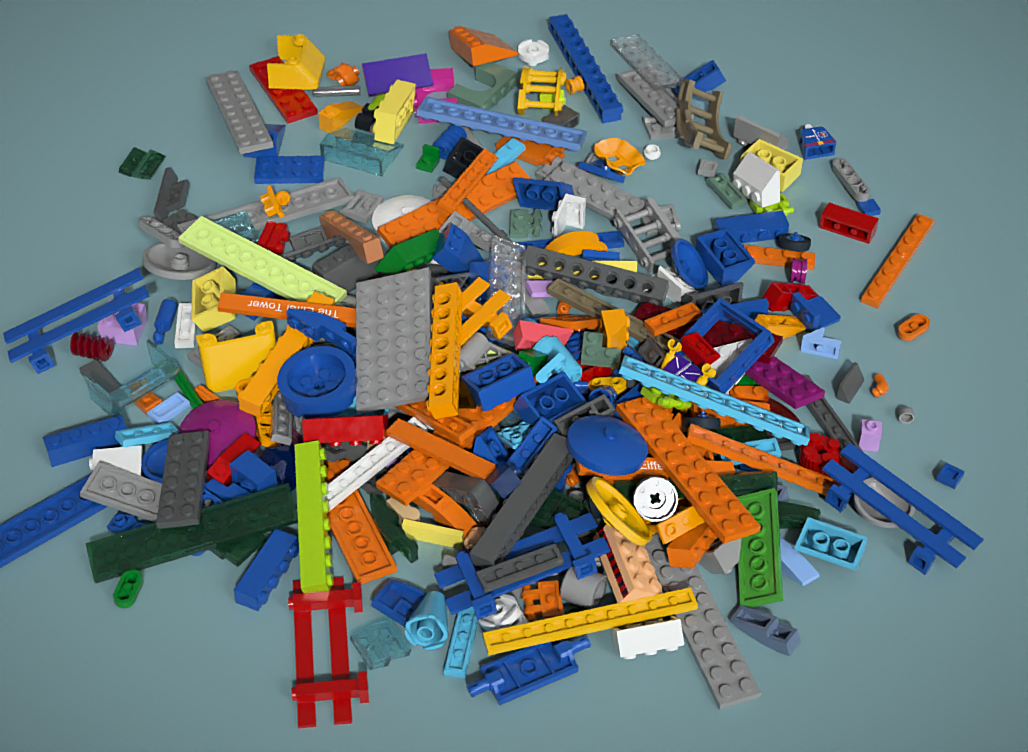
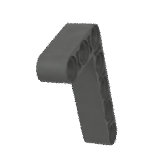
[432,471,501,528]

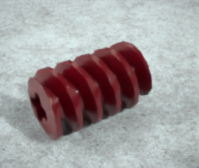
[70,332,114,362]

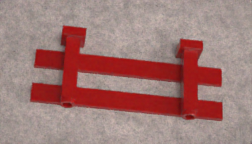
[288,577,369,729]

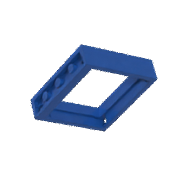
[669,298,774,394]

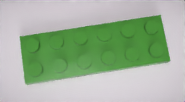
[737,488,784,608]

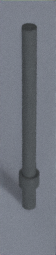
[439,176,516,250]

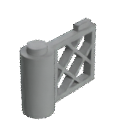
[460,332,510,372]

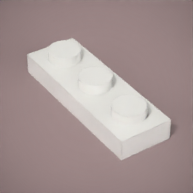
[174,303,197,348]

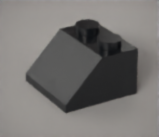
[443,137,484,179]

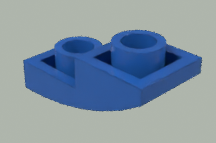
[107,512,156,545]

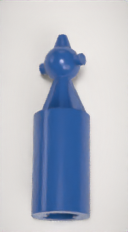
[153,299,178,345]

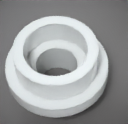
[644,144,661,160]

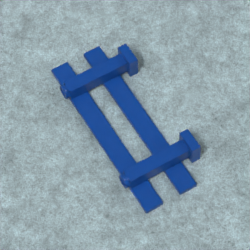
[3,268,150,374]
[822,443,984,575]
[434,512,611,620]

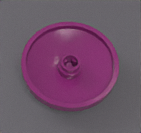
[178,400,257,469]

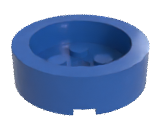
[277,346,358,418]

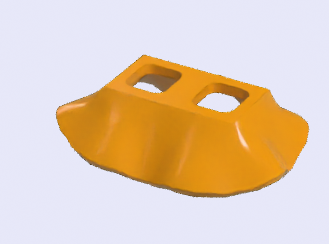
[593,138,646,175]

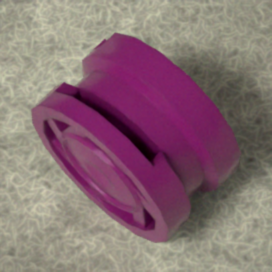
[790,258,807,284]

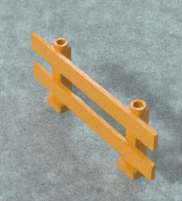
[432,277,513,346]

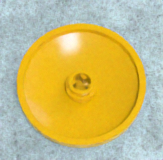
[586,477,652,546]

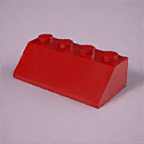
[302,414,388,446]

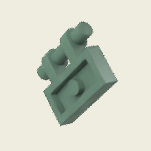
[510,209,542,239]

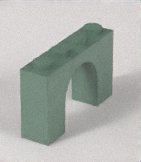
[447,62,518,110]

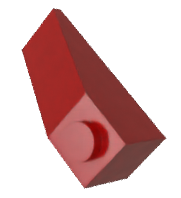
[762,282,819,312]
[207,432,261,487]

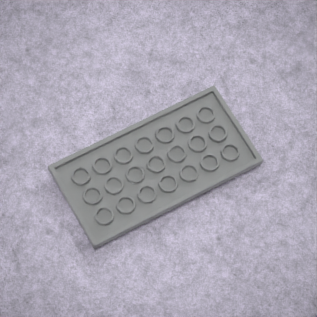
[356,267,432,414]

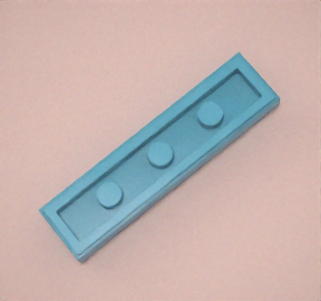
[444,607,479,678]

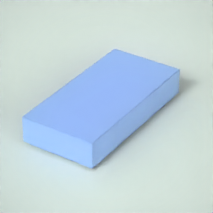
[147,392,191,424]

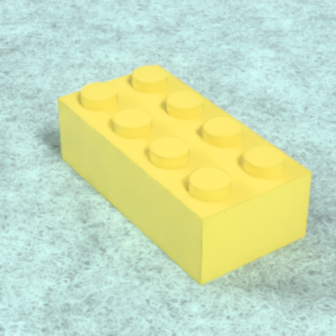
[373,80,416,145]

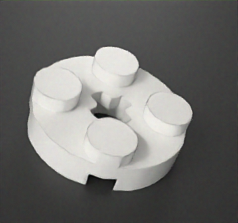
[518,39,549,66]
[478,594,522,631]

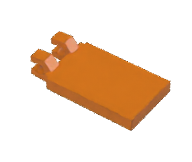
[496,136,565,166]

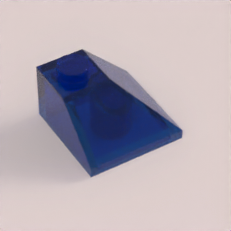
[259,444,296,496]

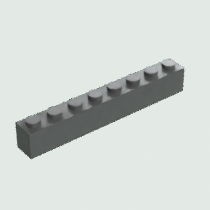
[470,433,574,570]

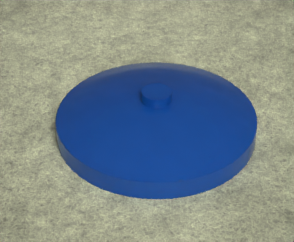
[566,415,648,476]

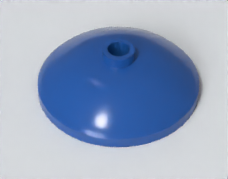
[671,239,708,289]
[141,439,169,483]

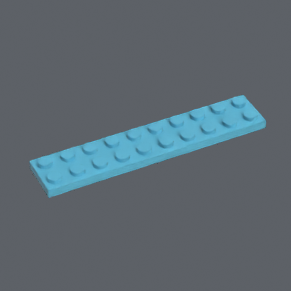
[619,355,810,446]

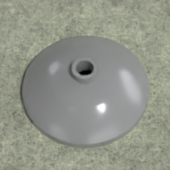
[853,477,915,528]

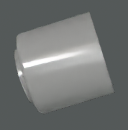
[560,567,608,610]

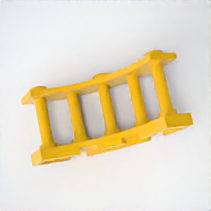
[518,66,566,117]

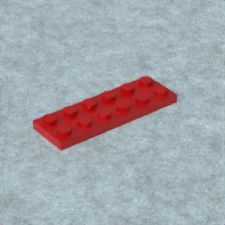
[249,56,318,124]

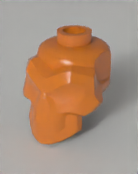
[326,62,360,86]

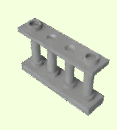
[614,197,681,273]

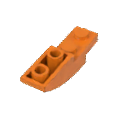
[412,484,479,540]

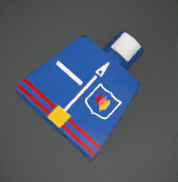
[799,124,837,160]

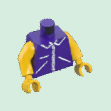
[660,339,716,386]

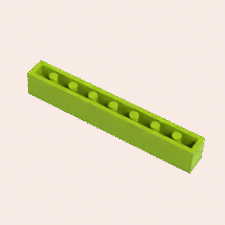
[295,440,334,593]

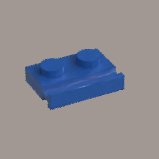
[583,250,620,261]

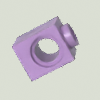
[858,419,882,452]

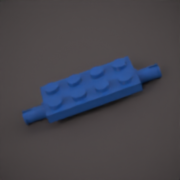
[466,634,591,706]

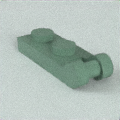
[706,173,747,209]

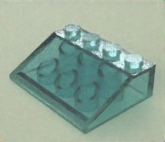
[320,127,404,176]

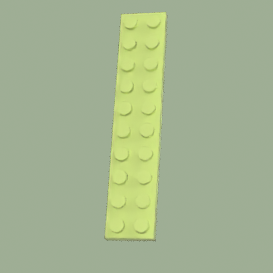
[178,216,347,306]

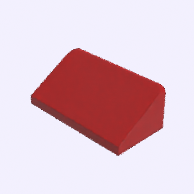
[680,332,721,370]

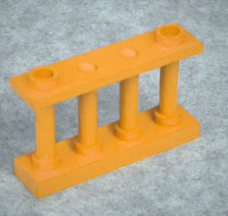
[643,493,706,544]

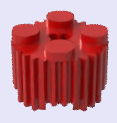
[798,433,841,476]

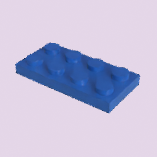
[254,155,325,184]

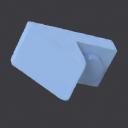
[800,327,841,359]

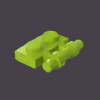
[750,193,794,216]
[640,386,691,410]

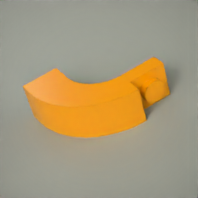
[544,231,608,257]

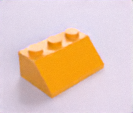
[600,309,630,375]

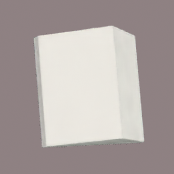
[657,266,699,307]

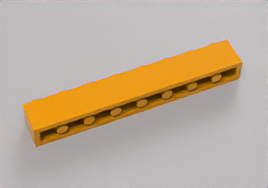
[238,291,335,418]

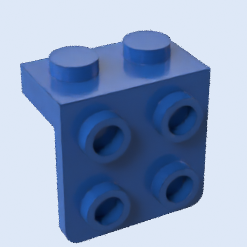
[790,292,841,332]

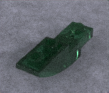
[370,493,419,563]

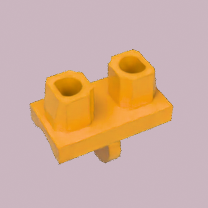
[260,185,290,218]

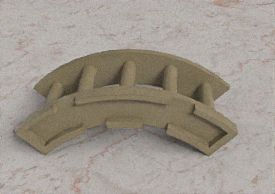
[676,79,732,160]

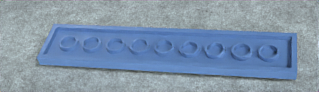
[416,96,587,151]

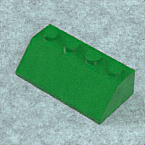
[374,229,440,274]

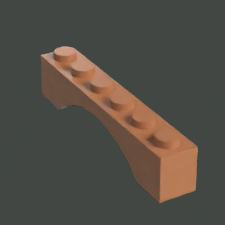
[319,210,384,264]

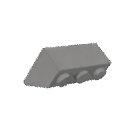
[734,114,790,151]

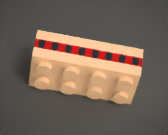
[593,524,663,603]

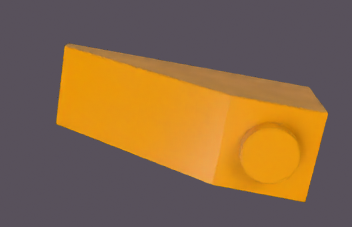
[318,101,363,135]
[755,314,806,339]

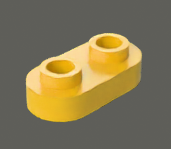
[588,377,628,396]

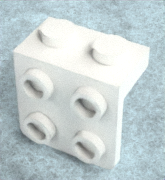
[552,194,586,238]

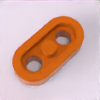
[897,314,930,341]

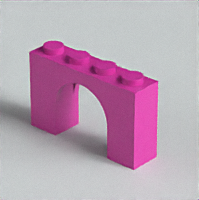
[414,68,457,124]

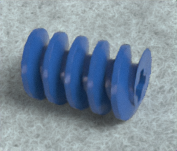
[433,125,467,159]

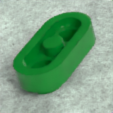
[113,569,143,608]

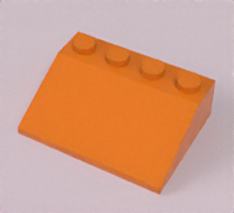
[449,26,518,66]

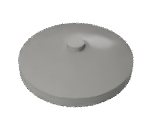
[143,242,216,280]

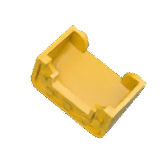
[196,320,277,392]

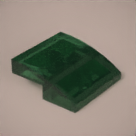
[119,147,166,179]
[207,521,267,567]

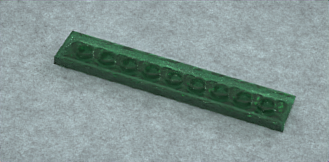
[86,483,298,583]

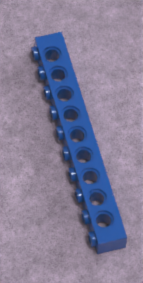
[549,14,623,124]

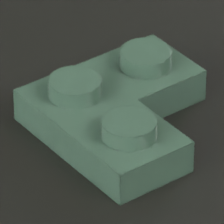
[580,331,621,368]

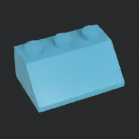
[794,517,868,571]

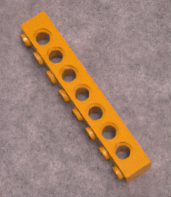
[426,282,463,419]

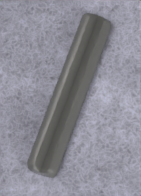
[312,85,361,97]

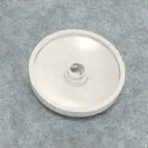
[372,195,432,243]

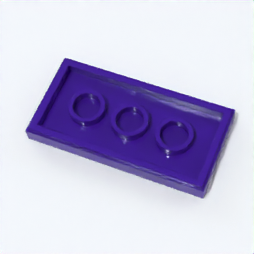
[362,53,433,96]

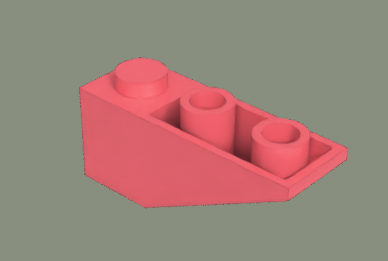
[512,320,573,351]

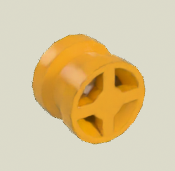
[565,75,584,95]

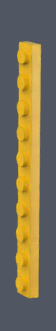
[482,587,698,655]

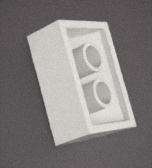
[732,152,780,208]
[608,615,684,659]

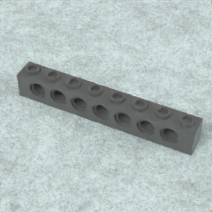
[521,245,669,307]

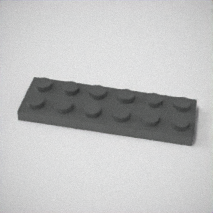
[156,430,210,529]

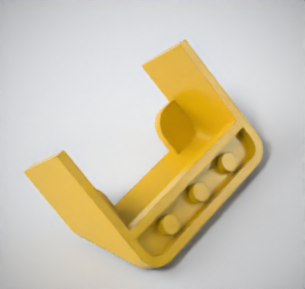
[267,34,325,90]

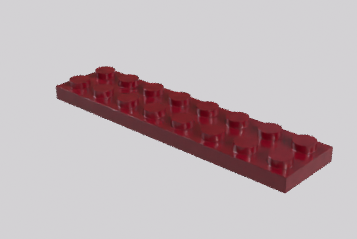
[633,302,783,364]

